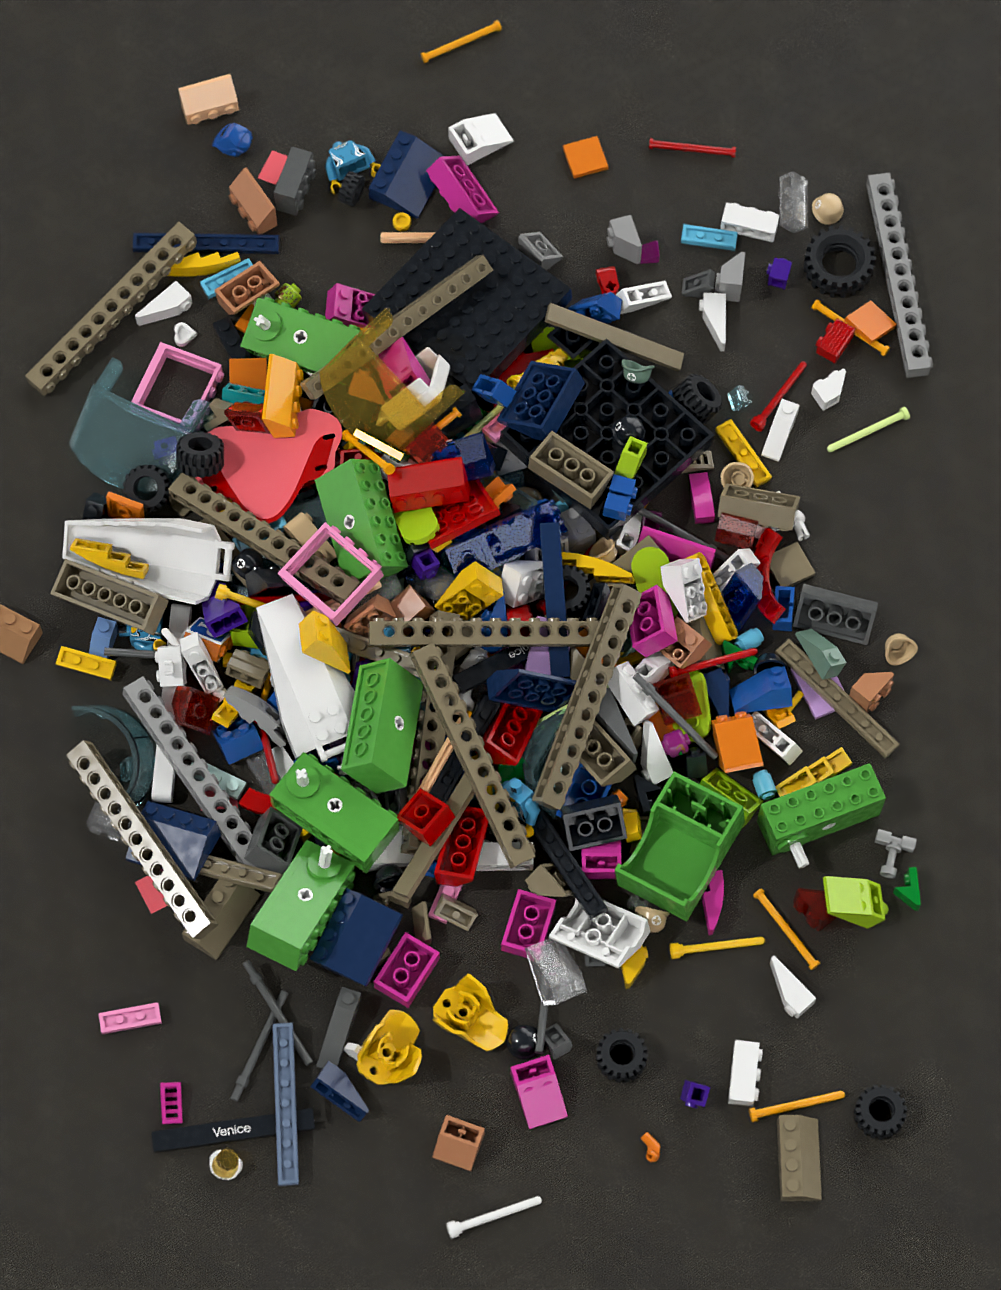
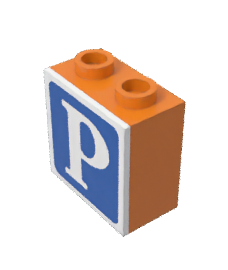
[184,617,233,662]

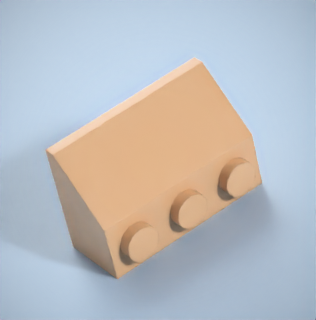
[178,74,239,125]

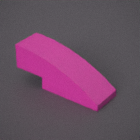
[688,472,715,524]
[701,870,724,935]

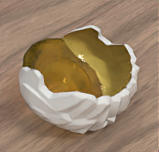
[210,1148,242,1180]

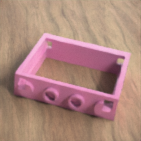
[130,342,224,434]
[278,522,384,626]

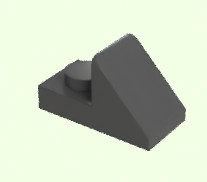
[682,269,715,298]
[544,1023,573,1059]

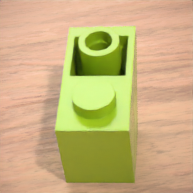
[614,436,648,479]

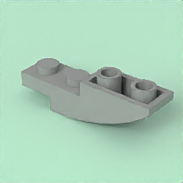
[223,685,288,748]

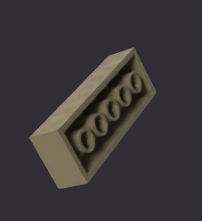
[50,559,169,636]

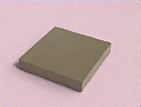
[770,541,815,587]

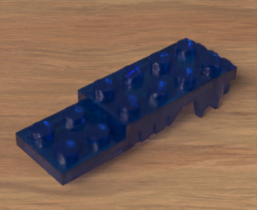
[444,500,568,578]

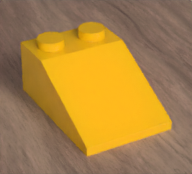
[299,610,351,674]

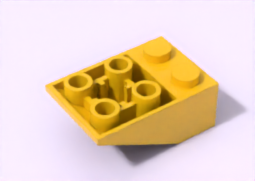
[435,561,503,620]

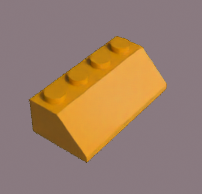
[262,354,304,438]

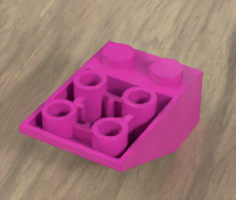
[325,283,375,328]
[375,337,431,399]
[581,840,621,879]
[510,1055,568,1129]

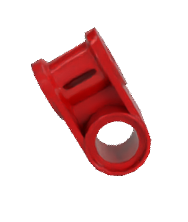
[596,266,619,295]

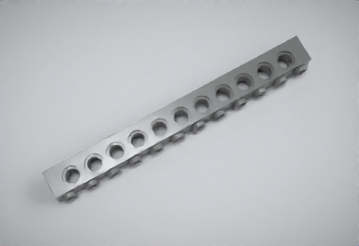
[866,173,933,378]
[122,676,258,868]

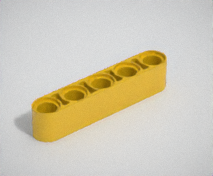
[685,552,738,645]

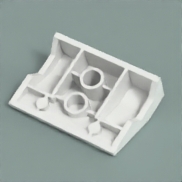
[549,899,650,968]

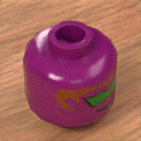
[661,729,691,758]

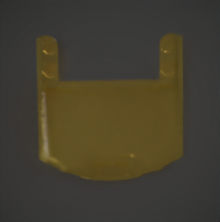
[319,307,466,451]

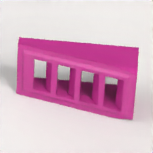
[160,1082,183,1124]

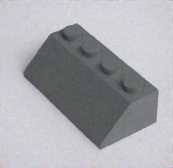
[793,584,878,645]

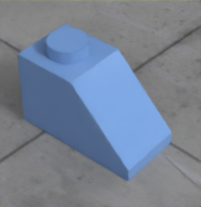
[89,617,119,659]

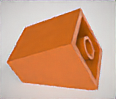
[711,711,763,773]

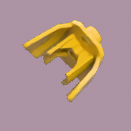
[433,974,508,1051]
[356,1010,422,1085]

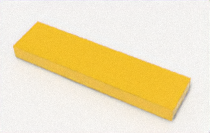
[715,419,772,488]

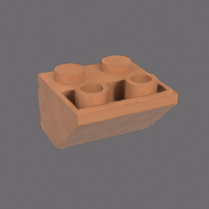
[344,594,396,638]
[659,616,713,669]
[849,672,894,713]
[433,1115,485,1171]

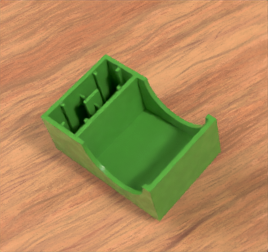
[615,771,745,922]

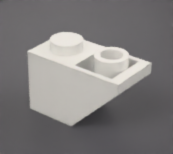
[811,368,846,411]

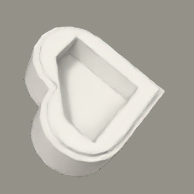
[174,322,197,347]
[344,1043,361,1061]

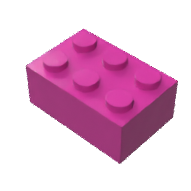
[629,585,678,657]
[501,889,556,962]
[374,932,440,1008]

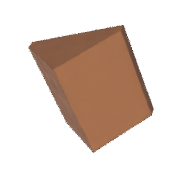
[390,584,436,636]

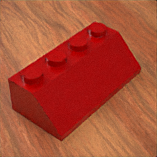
[387,457,470,513]
[475,702,543,766]
[434,806,489,887]

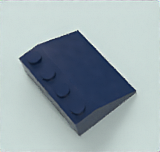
[369,130,444,219]
[497,361,585,441]
[487,669,577,712]
[125,801,221,881]
[310,888,403,987]

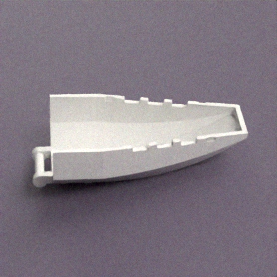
[62,518,235,605]
[256,594,355,763]

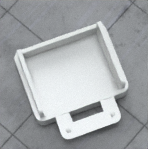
[376,347,450,430]

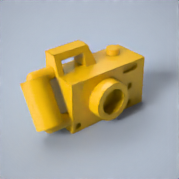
[622,808,642,843]

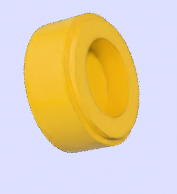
[393,212,411,232]

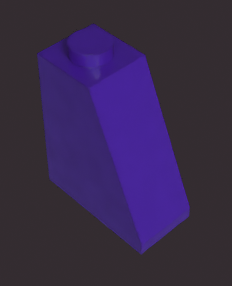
[202,596,248,638]

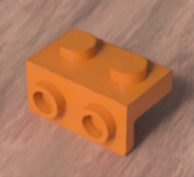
[485,477,517,509]

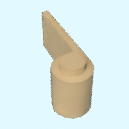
[283,512,337,563]

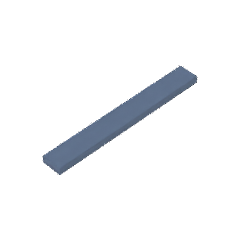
[273,1023,299,1186]

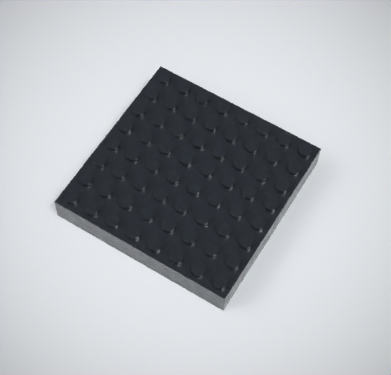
[362,208,572,400]
[500,338,714,540]

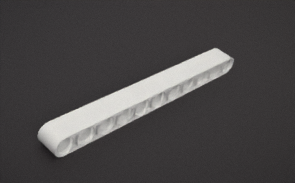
[152,604,192,803]

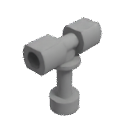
[874,829,917,878]

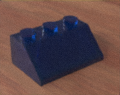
[429,432,496,481]
[721,562,764,631]

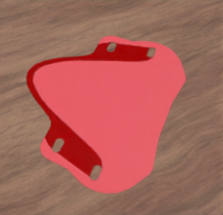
[195,409,342,524]

